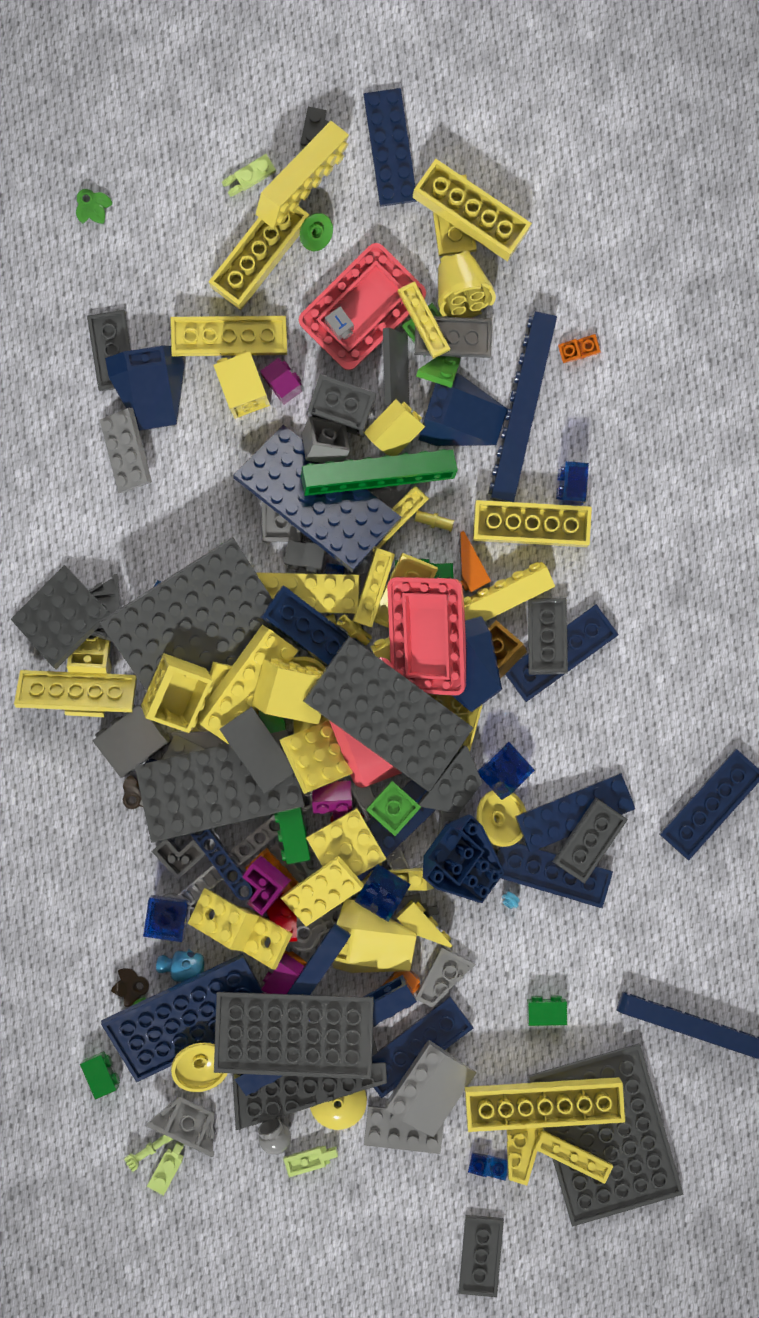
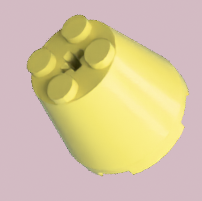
[438,251,496,318]

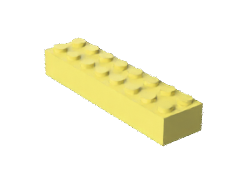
[464,1077,625,1132]

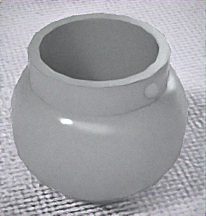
[258,1118,291,1155]

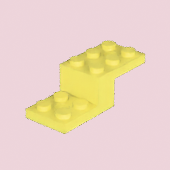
[64,637,112,717]
[188,888,292,970]

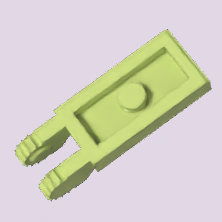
[222,154,276,197]

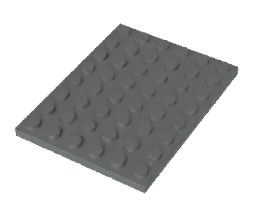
[99,537,286,691]
[528,1043,684,1227]

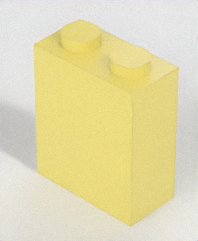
[364,399,425,456]

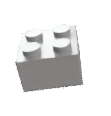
[302,417,350,463]

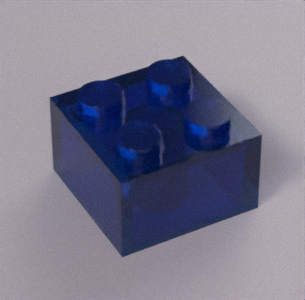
[556,461,589,506]
[477,742,535,800]
[355,864,411,922]
[143,895,190,942]

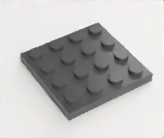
[11,565,111,669]

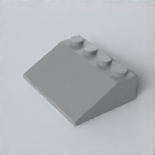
[385,1039,477,1137]

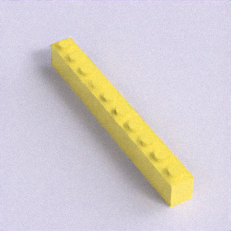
[370,562,555,663]

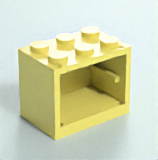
[213,351,270,419]
[141,653,213,733]
[252,658,323,725]

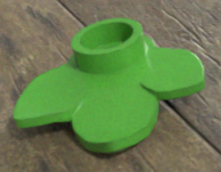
[76,189,112,224]

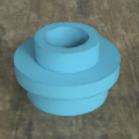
[502,891,520,909]

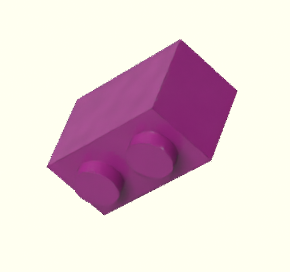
[261,953,304,994]

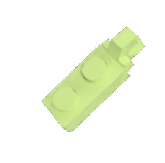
[147,1141,184,1196]
[283,1146,338,1177]

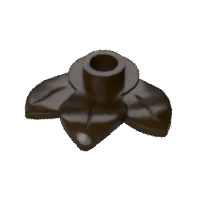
[123,775,144,809]
[111,968,149,1007]

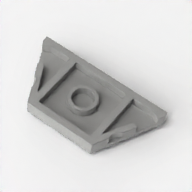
[146,1097,214,1157]

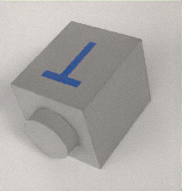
[325,306,354,340]

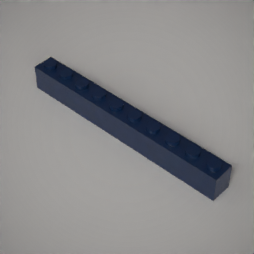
[488,311,557,502]
[234,975,417,1096]

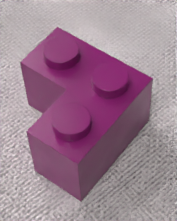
[260,358,302,405]
[312,781,353,821]
[242,856,291,916]

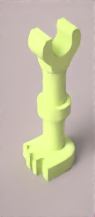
[124,1135,173,1172]

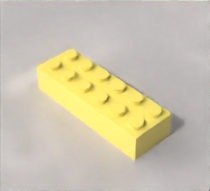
[255,121,349,229]
[413,158,532,262]
[209,206,310,311]
[473,500,592,547]
[197,625,299,744]

